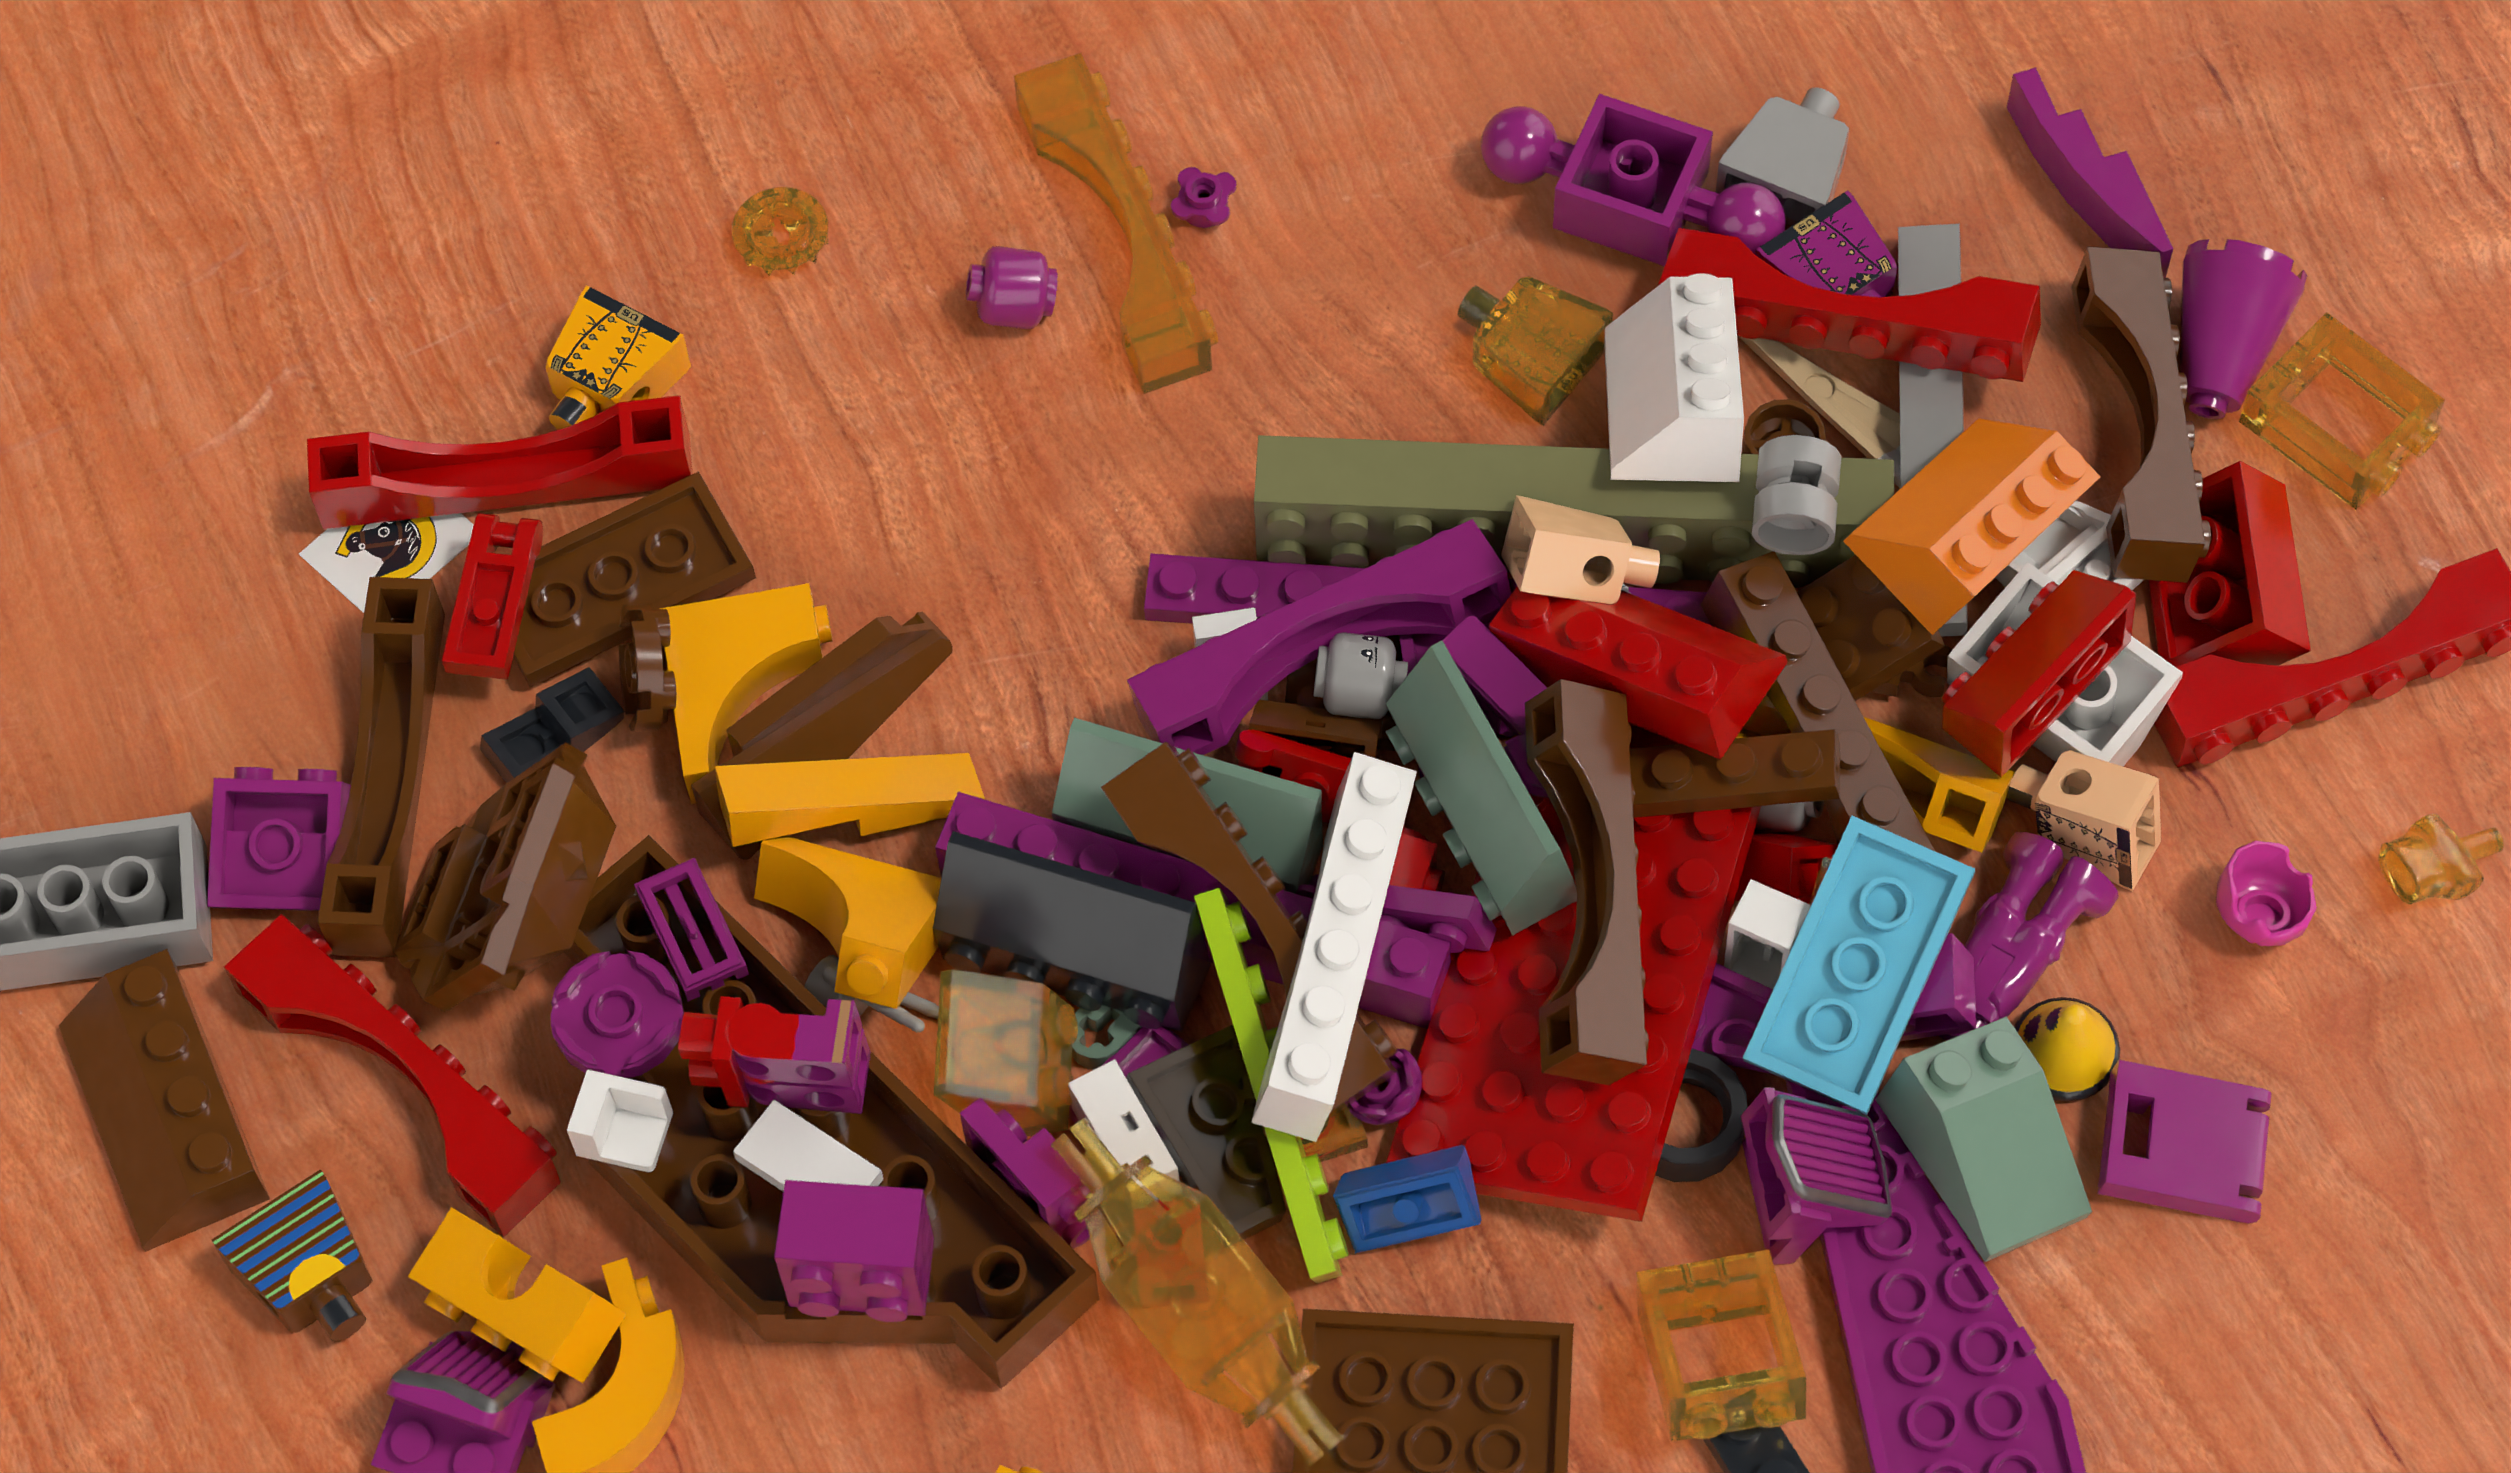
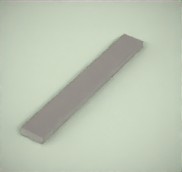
[1898,224,1967,637]

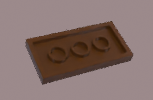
[513,471,756,687]

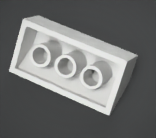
[1604,274,1744,482]

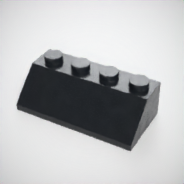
[933,831,1211,1032]

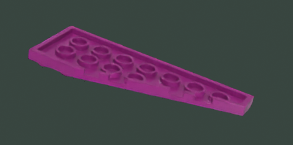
[1785,1079,2086,1473]

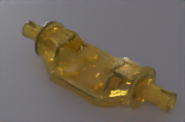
[1051,1118,1344,1466]

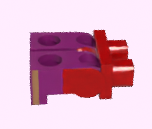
[678,996,871,1114]

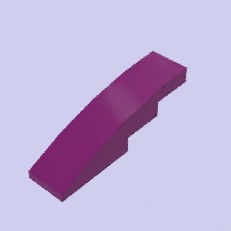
[2007,67,2173,278]

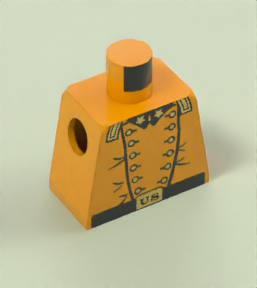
[545,285,691,430]

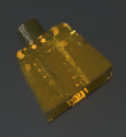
[1457,276,1613,426]

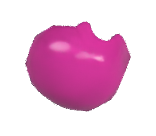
[2216,840,2317,946]

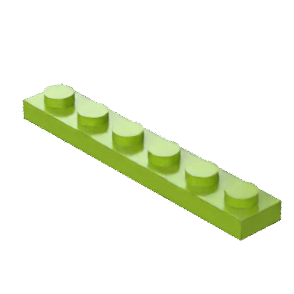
[1194,888,1349,1284]

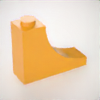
[660,583,833,804]
[754,836,942,1009]

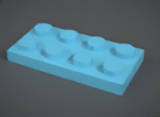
[1743,816,1975,1115]

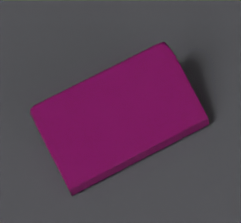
[1442,615,1547,736]

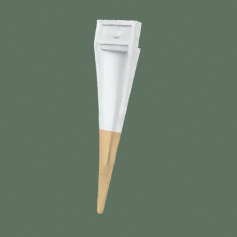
[1737,335,2143,590]

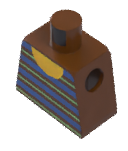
[212,1169,373,1342]

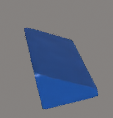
[1333,1145,1482,1253]

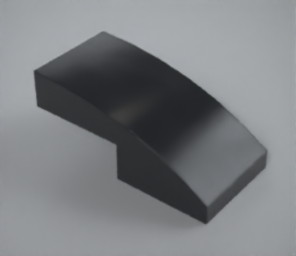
[480,667,625,783]

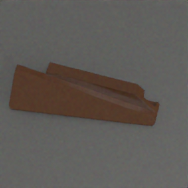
[691,612,953,860]

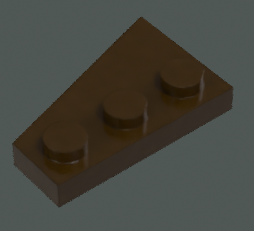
[1126,1024,1286,1249]

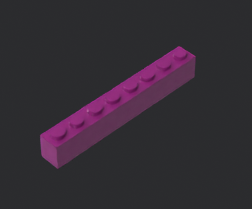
[935,792,1451,1029]

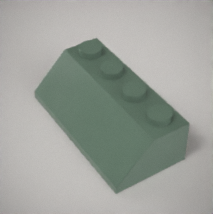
[1386,641,1577,935]
[1052,718,1323,894]

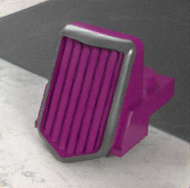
[1741,1088,1892,1265]
[371,1331,556,1473]

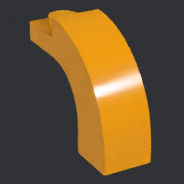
[532,1257,685,1473]

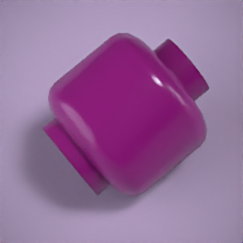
[966,246,1058,329]

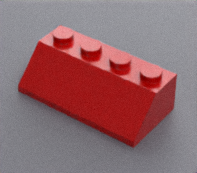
[1489,586,1788,760]

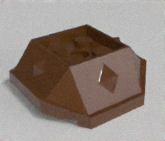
[394,743,616,1012]

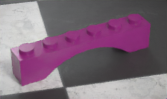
[1127,519,1511,755]

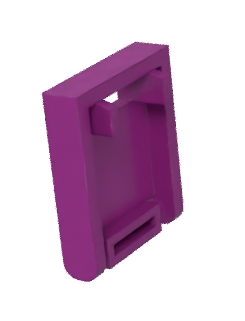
[2098,1060,2272,1223]

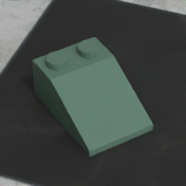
[1875,1017,2092,1262]

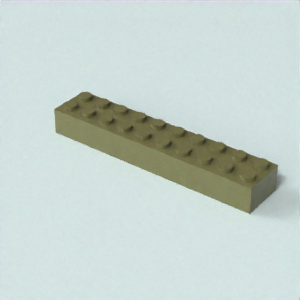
[1254,435,1894,588]

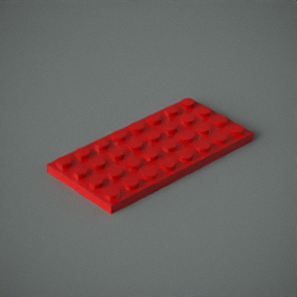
[1386,725,1761,1222]

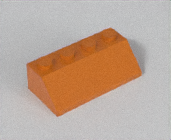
[1843,418,2101,635]

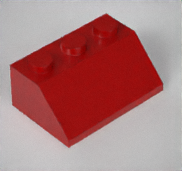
[2149,461,2311,667]
[1942,570,2136,777]

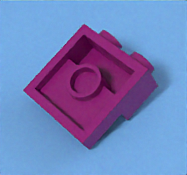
[207,767,351,911]
[960,1097,1101,1248]

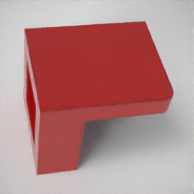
[1735,832,1838,905]

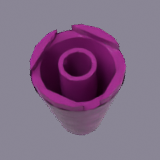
[2180,239,2307,419]

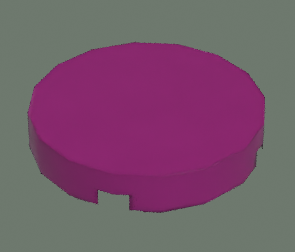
[550,951,684,1078]

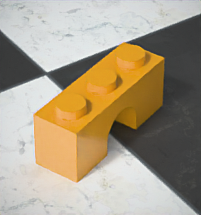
[408,1207,627,1383]

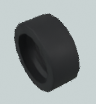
[1655,1049,1747,1182]

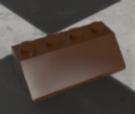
[58,949,270,1252]

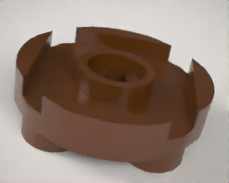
[619,603,677,732]

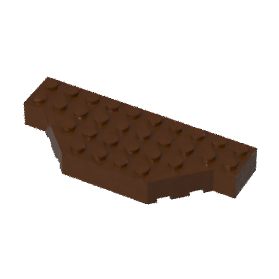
[563,835,1100,1389]

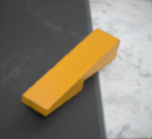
[715,753,985,847]

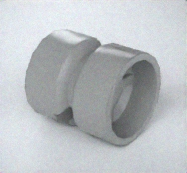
[1752,435,1841,555]

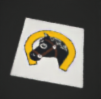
[299,513,474,613]

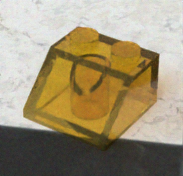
[934,969,1078,1137]

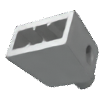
[1716,88,1850,226]

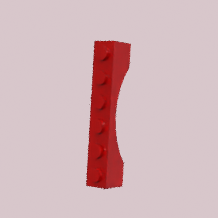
[1658,228,2041,382]
[307,395,693,529]
[2154,548,2511,768]
[224,914,561,1237]

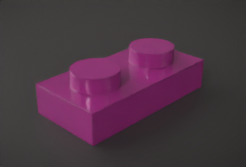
[1380,885,1497,953]

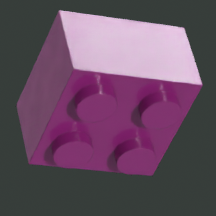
[775,1180,934,1322]

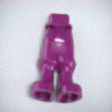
[1939,832,2119,1041]

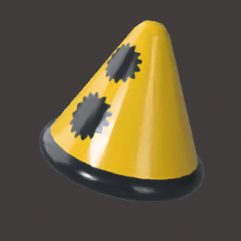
[2014,997,2120,1102]

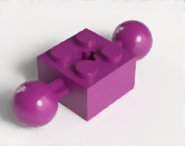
[1481,94,1785,266]

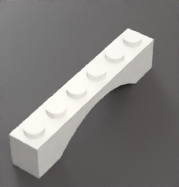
[1252,752,1417,1142]

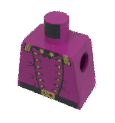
[1756,190,1897,297]

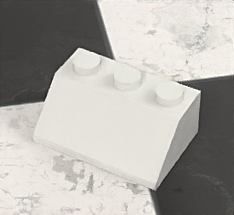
[1947,562,2183,766]

